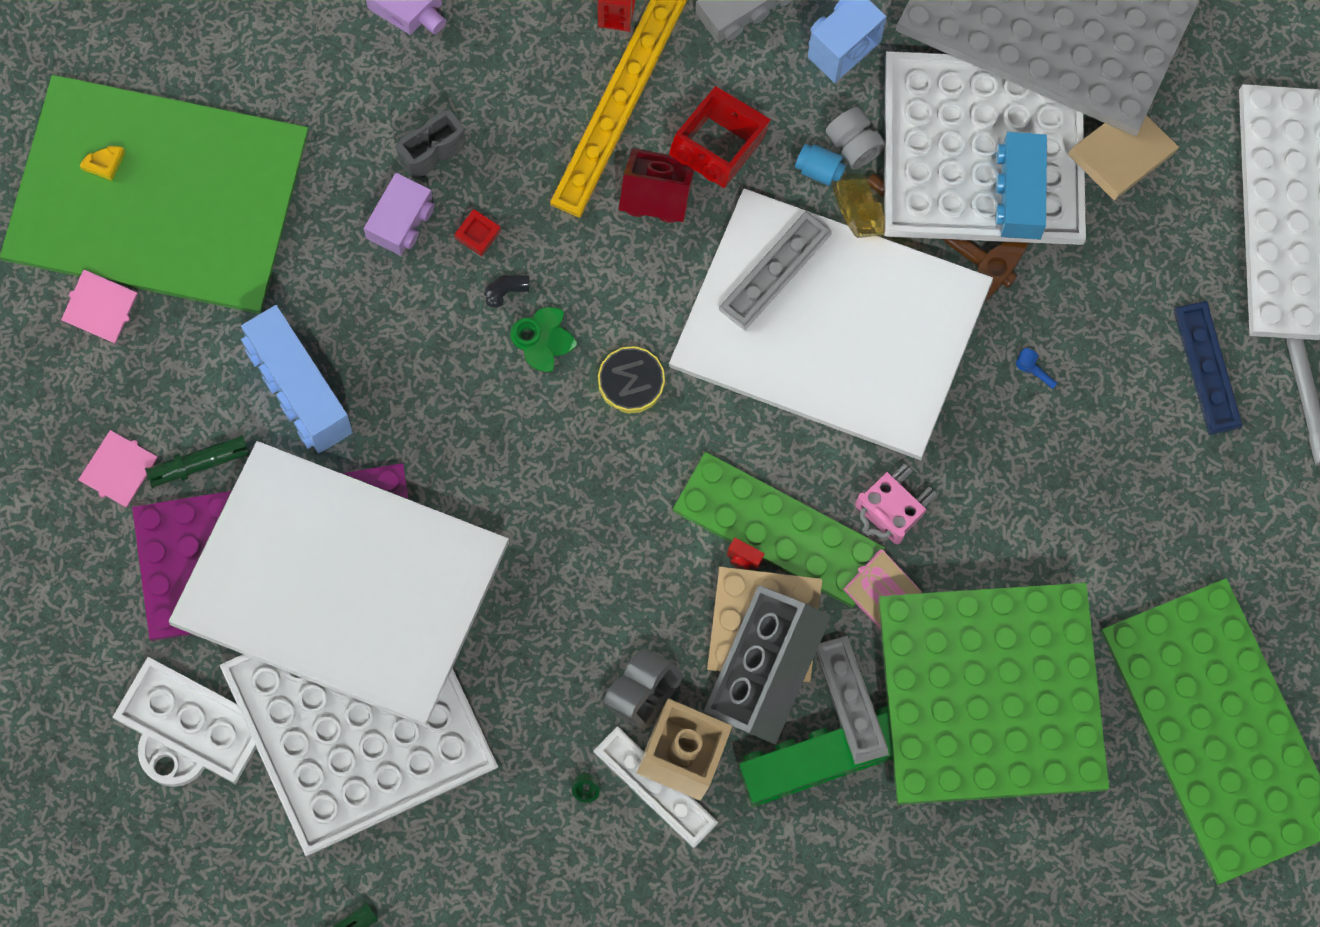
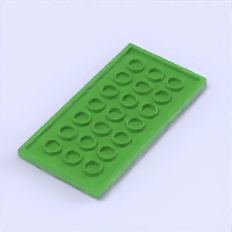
[1101,578,1320,885]

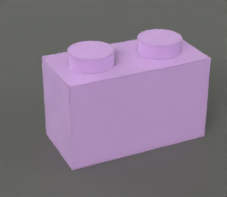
[364,173,435,256]

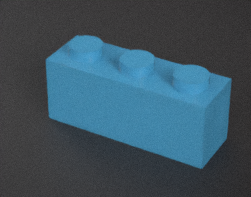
[995,132,1047,240]

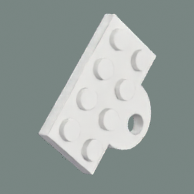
[113,657,257,787]

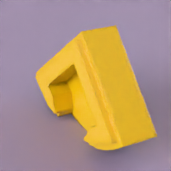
[80,146,125,181]

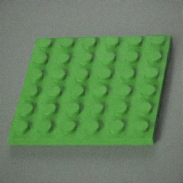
[878,583,1109,805]

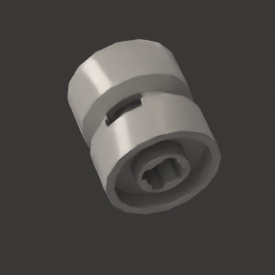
[826,106,886,170]

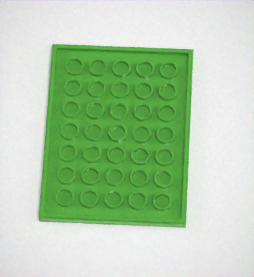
[0,75,309,314]

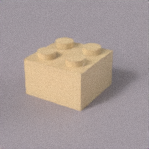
[636,699,732,800]

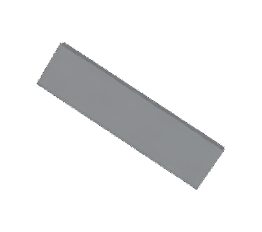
[719,211,832,331]
[816,636,889,764]

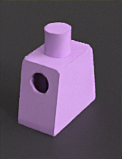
[366,0,446,35]

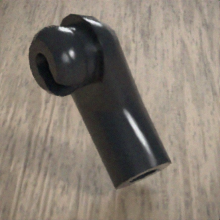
[484,275,530,308]

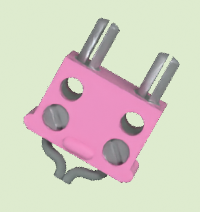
[855,464,936,545]

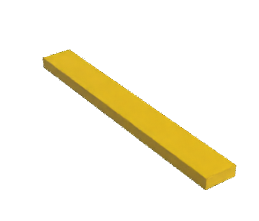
[550,0,688,218]

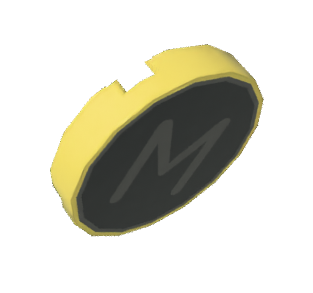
[598,346,665,414]

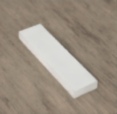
[593,726,718,849]

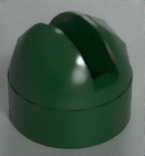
[572,772,601,803]

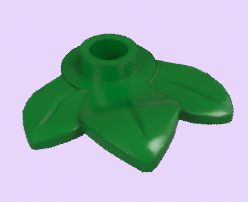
[510,307,577,373]

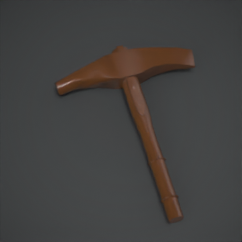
[866,173,1029,303]

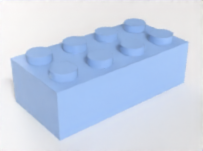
[240,305,353,454]

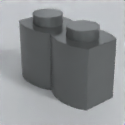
[396,110,466,179]
[603,648,683,730]

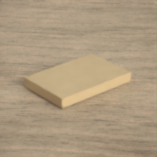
[1068,115,1179,201]

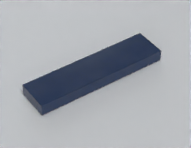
[1173,301,1243,435]

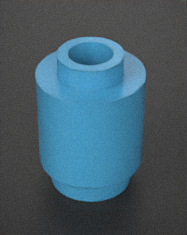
[795,144,847,187]

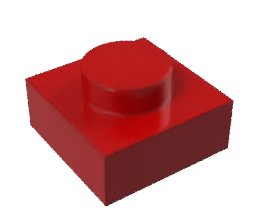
[454,209,501,257]
[727,537,765,571]

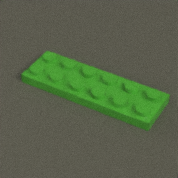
[672,452,885,608]

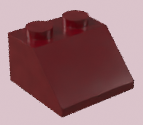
[618,148,695,223]

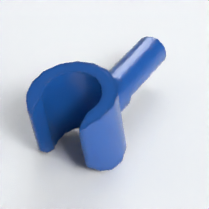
[1016,348,1057,389]

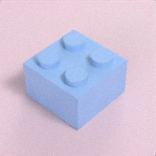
[808,0,887,83]

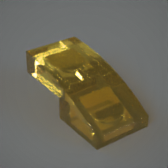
[833,179,885,238]

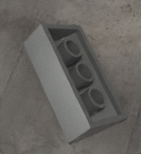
[703,585,831,744]

